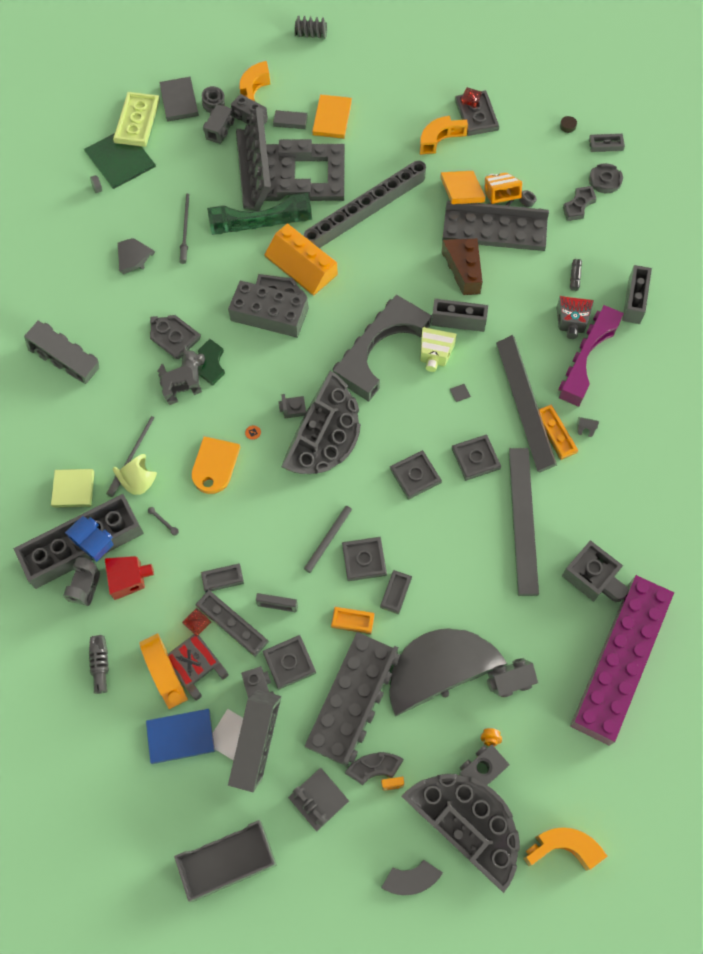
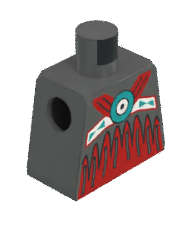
[556,296,594,339]

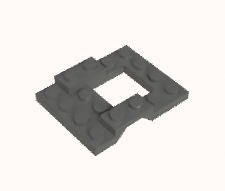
[264,139,345,201]

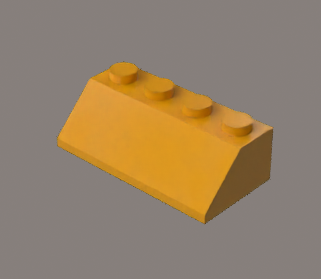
[264,223,338,296]

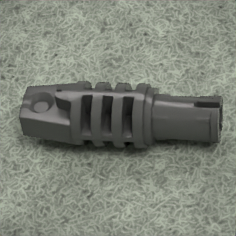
[89,635,109,694]

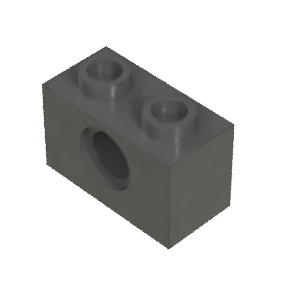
[459,745,510,785]

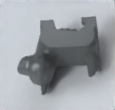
[157,346,205,405]

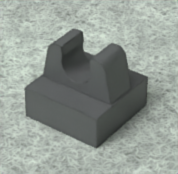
[577,417,599,437]

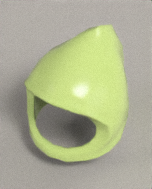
[113,454,157,495]

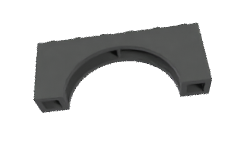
[333,294,432,402]

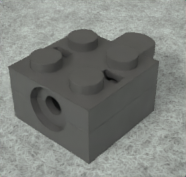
[562,540,628,602]

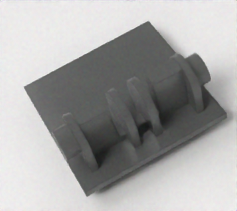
[288,768,349,832]

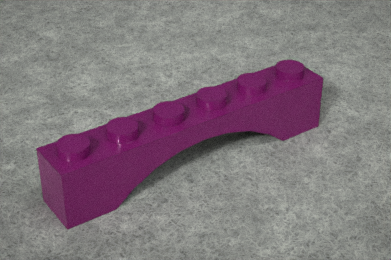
[558,305,624,407]

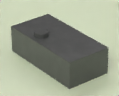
[228,690,282,792]

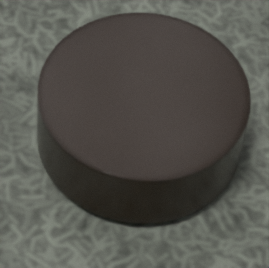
[560,116,577,133]

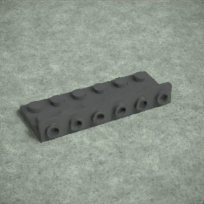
[236,107,271,211]
[442,201,549,251]
[305,632,400,767]

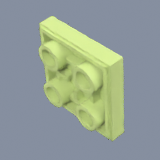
[51,469,94,508]

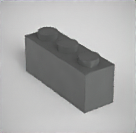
[622,265,652,324]
[431,299,488,332]

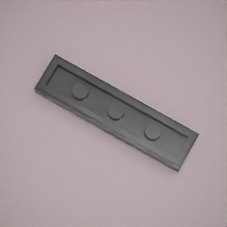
[195,590,269,657]

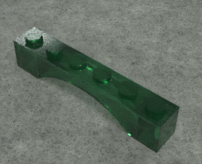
[207,193,312,235]

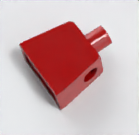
[105,556,154,600]

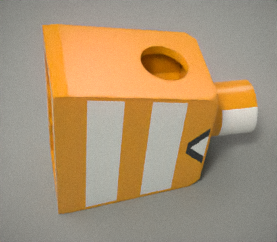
[484,173,522,204]

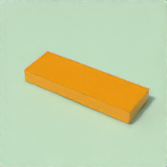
[539,404,578,460]

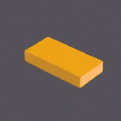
[331,607,375,634]

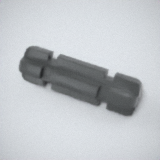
[570,259,582,291]

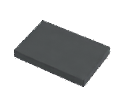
[159,76,199,122]
[455,90,499,136]

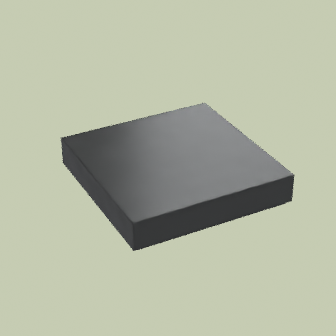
[452,434,501,481]
[390,450,442,500]
[342,537,387,581]
[262,635,316,690]

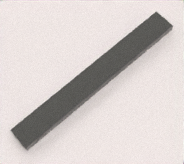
[496,335,557,472]
[509,448,539,596]

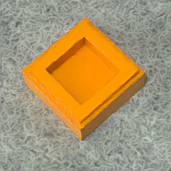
[381,776,404,791]

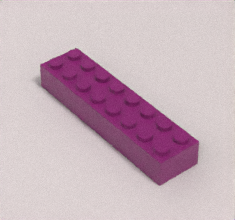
[570,575,675,746]

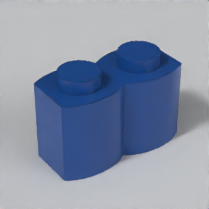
[65,516,114,562]

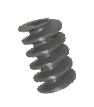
[295,16,327,39]

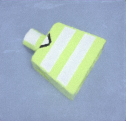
[420,327,457,372]

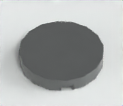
[589,163,623,193]

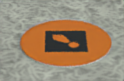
[245,425,261,440]

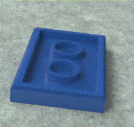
[146,709,215,764]

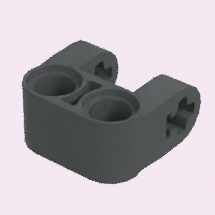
[63,557,100,606]

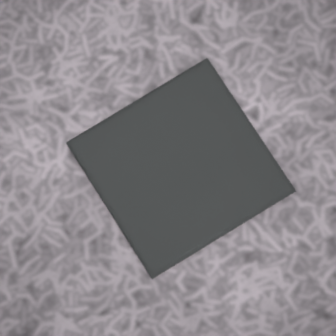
[450,384,471,402]

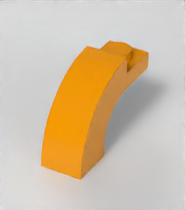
[239,61,271,101]
[420,116,468,155]

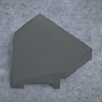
[118,238,155,274]

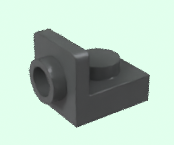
[278,394,306,418]

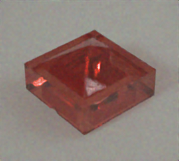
[461,87,482,107]
[182,608,211,637]

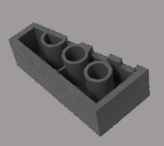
[24,320,99,384]

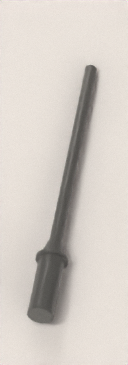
[179,193,189,264]
[106,416,154,497]

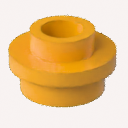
[480,728,502,747]

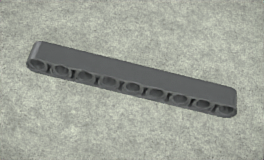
[304,160,426,248]

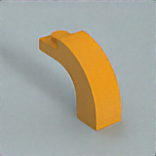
[139,633,188,709]
[523,828,608,871]

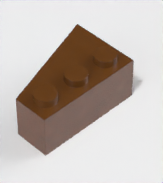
[441,238,483,295]

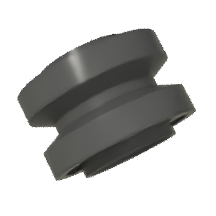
[202,86,225,113]

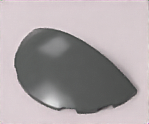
[281,370,361,474]
[389,628,507,716]
[401,774,520,893]

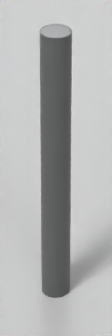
[304,506,352,573]

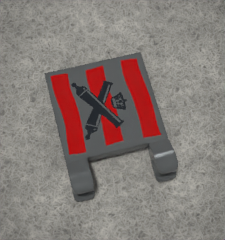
[168,632,229,700]

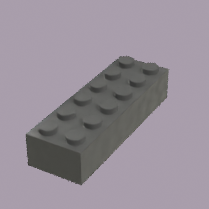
[13,494,144,589]

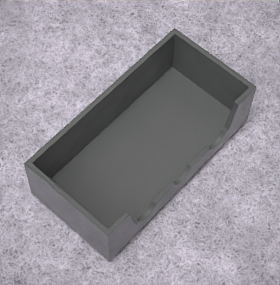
[228,280,309,338]
[174,820,277,902]

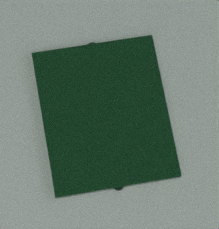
[84,133,156,189]

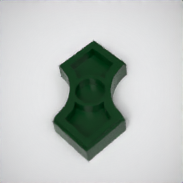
[198,339,225,385]

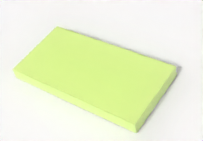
[113,92,160,147]

